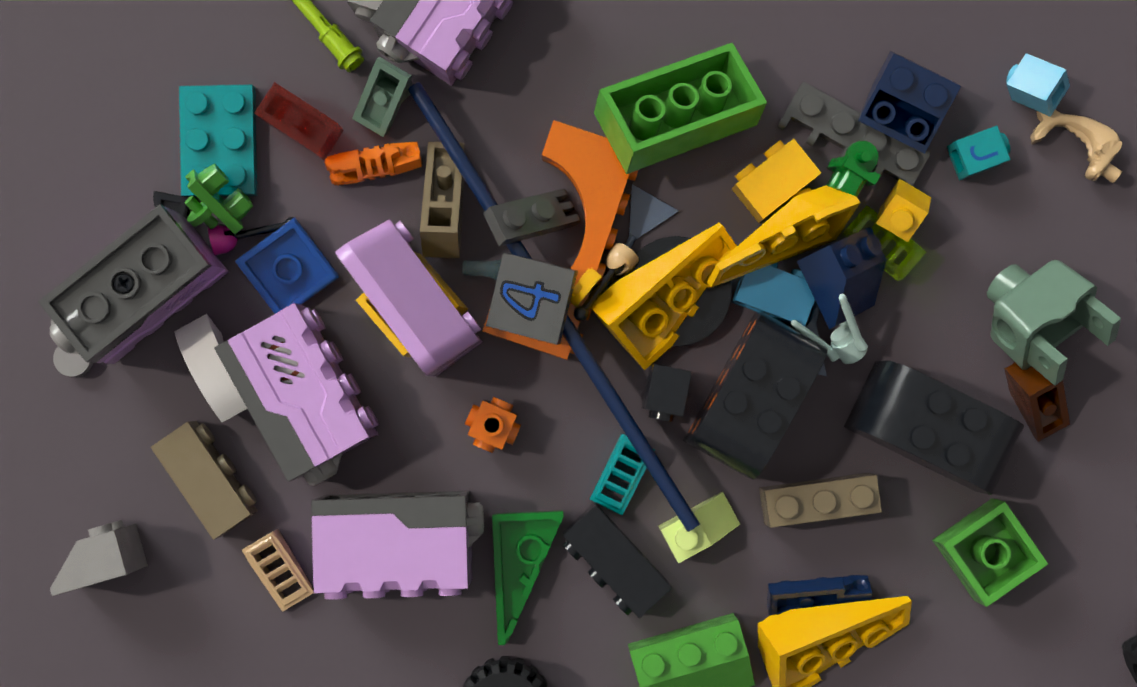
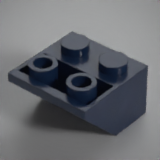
[858,51,961,154]

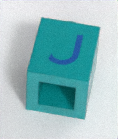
[946,125,1011,181]

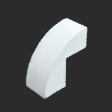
[174,314,247,422]

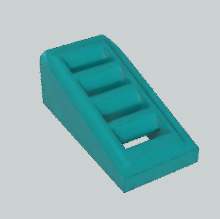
[589,433,655,515]

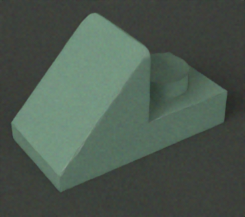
[352,56,413,137]

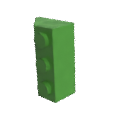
[628,613,755,687]

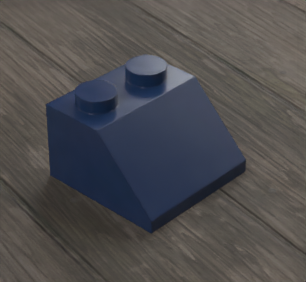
[797,226,886,329]

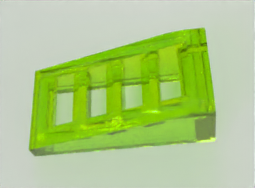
[842,205,926,281]

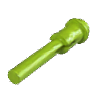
[292,0,364,72]

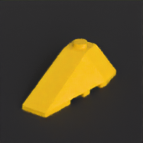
[707,185,860,288]
[590,223,737,370]
[758,596,912,687]

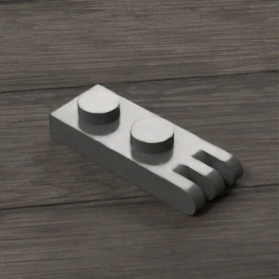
[483,188,581,246]

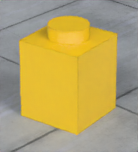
[876,179,931,242]

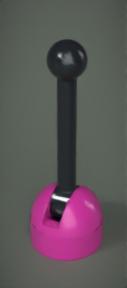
[208,217,294,256]

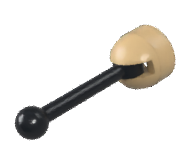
[573,243,639,321]

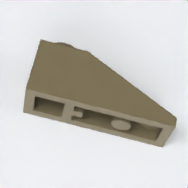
[420,142,465,258]

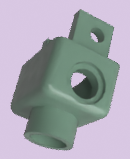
[987,260,1121,386]

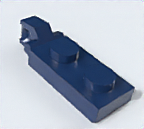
[767,575,872,616]

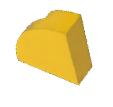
[570,268,602,307]

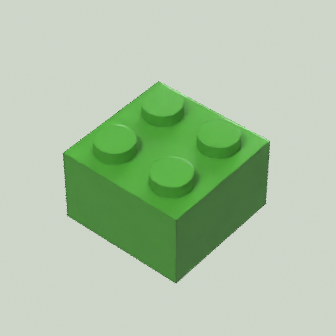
[932,498,1048,607]

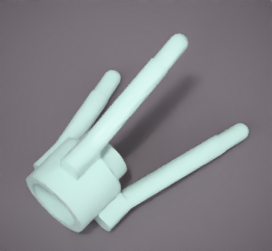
[791,294,868,364]

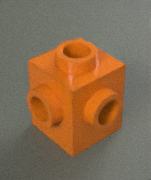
[465,396,521,453]

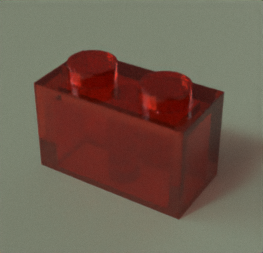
[254,82,344,161]

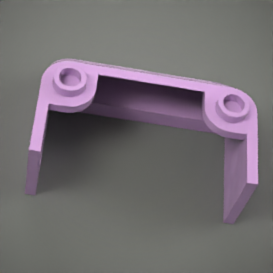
[335,219,483,377]

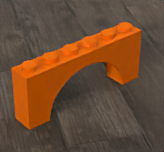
[482,120,638,360]

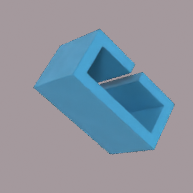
[731,262,815,326]

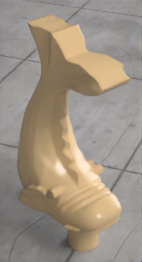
[1030,109,1122,183]

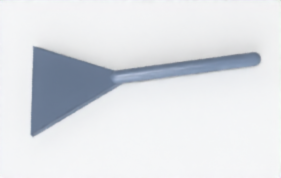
[598,184,679,297]

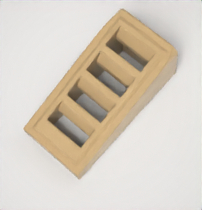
[242,529,314,612]

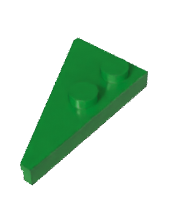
[492,510,564,645]

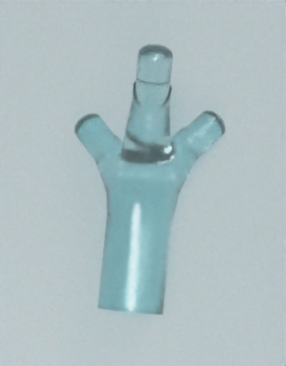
[463,259,501,281]

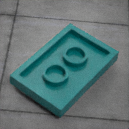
[179,84,257,197]

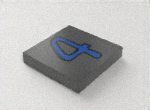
[486,253,578,345]

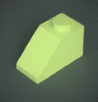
[658,492,740,563]

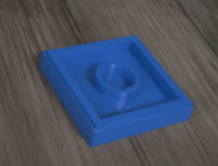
[235,217,340,314]

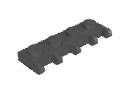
[777,81,931,186]

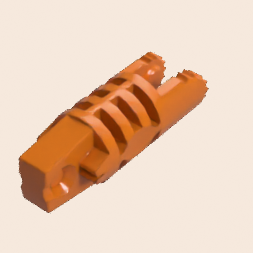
[324,142,422,186]

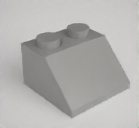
[50,520,148,596]

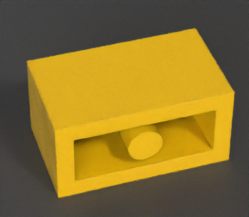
[732,138,821,223]

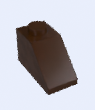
[1004,362,1070,442]

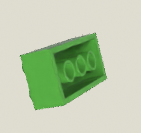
[594,42,767,174]

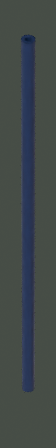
[408,82,700,532]

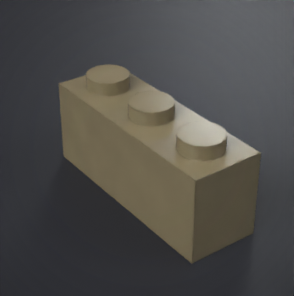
[150,421,258,540]
[759,473,882,528]

